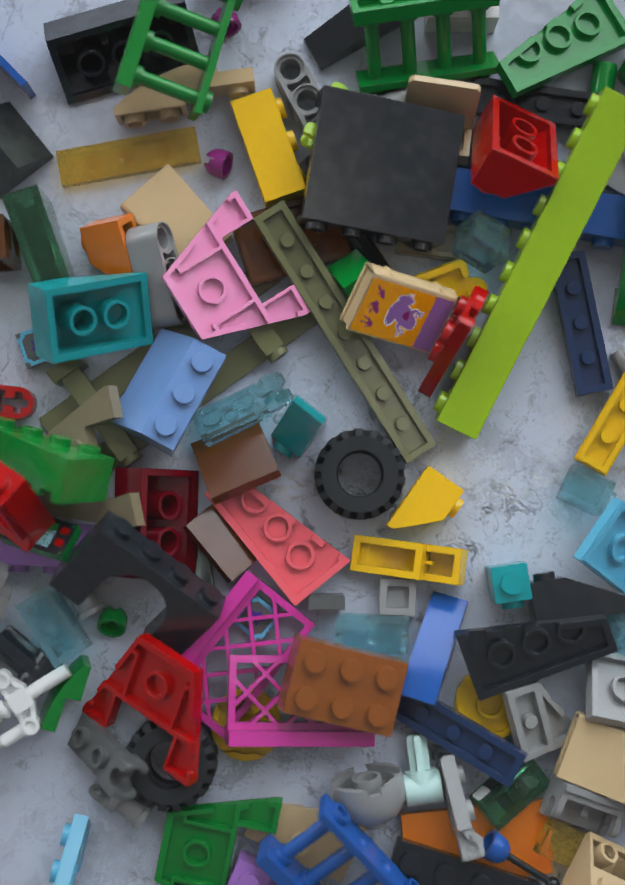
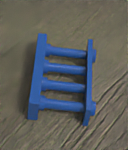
[256,793,419,885]

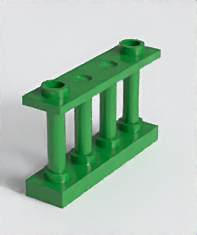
[112,0,243,121]
[349,0,500,94]

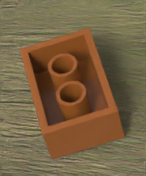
[277,633,409,737]

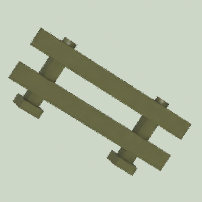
[39,271,317,471]

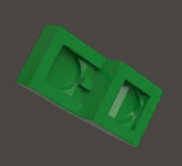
[39,654,92,732]

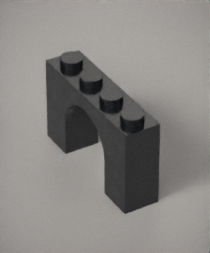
[49,510,226,655]

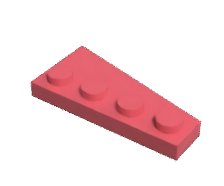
[205,488,351,606]

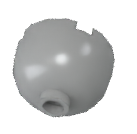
[331,763,405,830]

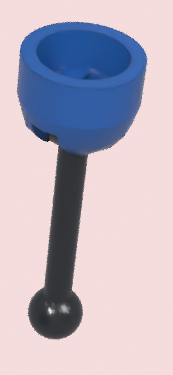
[482,830,560,885]

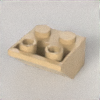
[562,831,625,885]

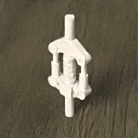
[0,663,72,749]

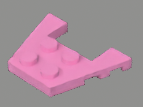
[161,190,311,340]

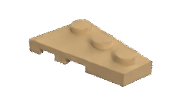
[243,802,367,883]

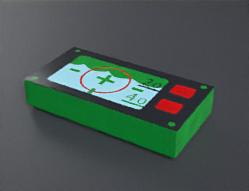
[0,518,82,563]

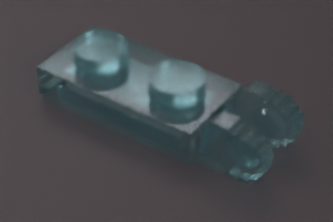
[193,372,294,447]

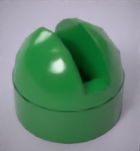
[97,606,127,637]

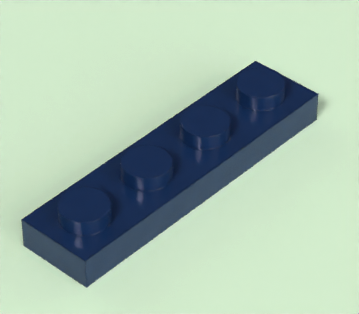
[553,249,614,397]
[395,695,528,788]

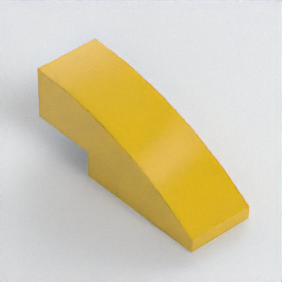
[350,534,469,585]

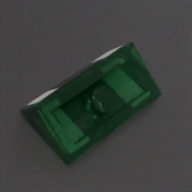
[469,759,550,832]

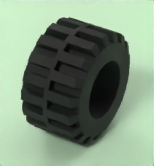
[314,428,406,520]
[126,720,218,812]

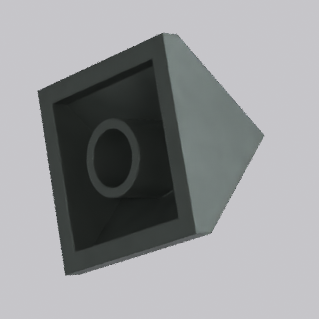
[0,101,54,199]

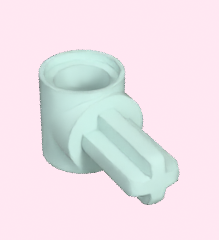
[403,733,443,807]

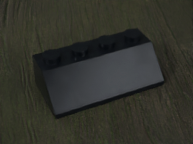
[43,0,199,105]

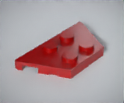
[418,285,489,397]

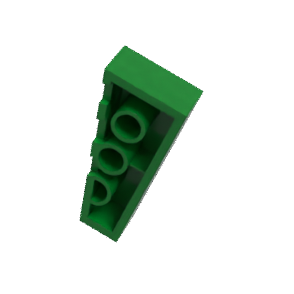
[0,416,114,504]

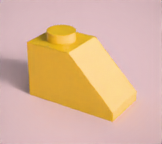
[385,465,464,529]

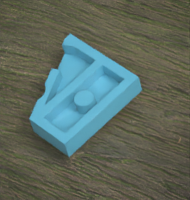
[49,813,91,885]

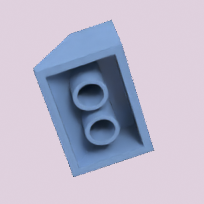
[109,328,226,457]

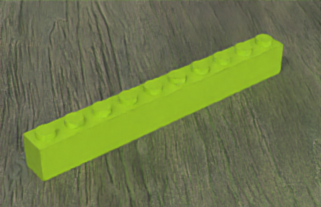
[433,87,625,440]

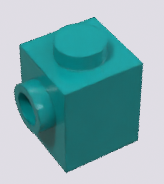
[485,561,532,609]

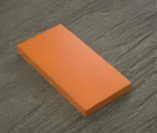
[400,798,553,876]

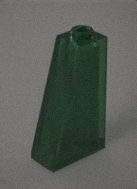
[2,184,75,283]

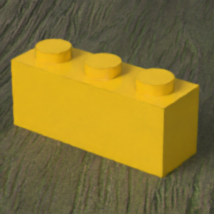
[230,88,307,207]

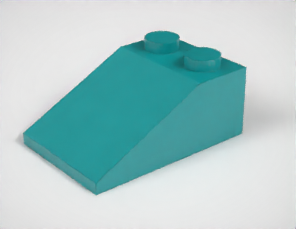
[27,272,154,364]

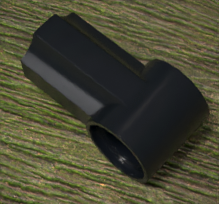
[0,625,64,696]

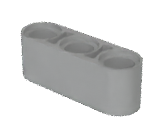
[274,52,320,133]
[125,221,188,329]

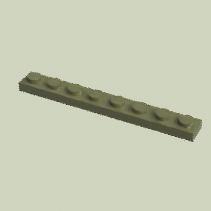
[252,200,437,464]

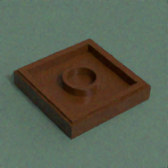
[191,416,281,505]

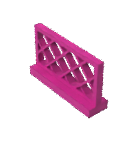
[182,569,315,739]
[224,654,375,747]

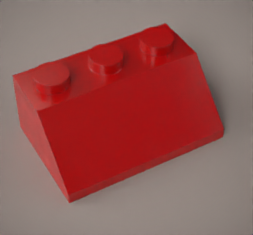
[471,94,559,198]

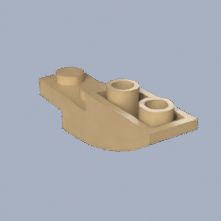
[114,65,256,128]

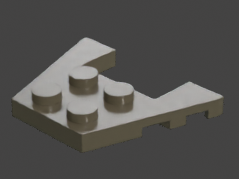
[41,385,145,527]

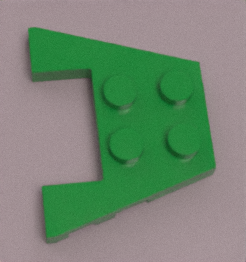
[154,797,283,885]

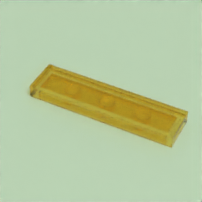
[56,126,202,188]

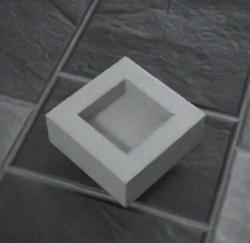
[378,578,417,616]

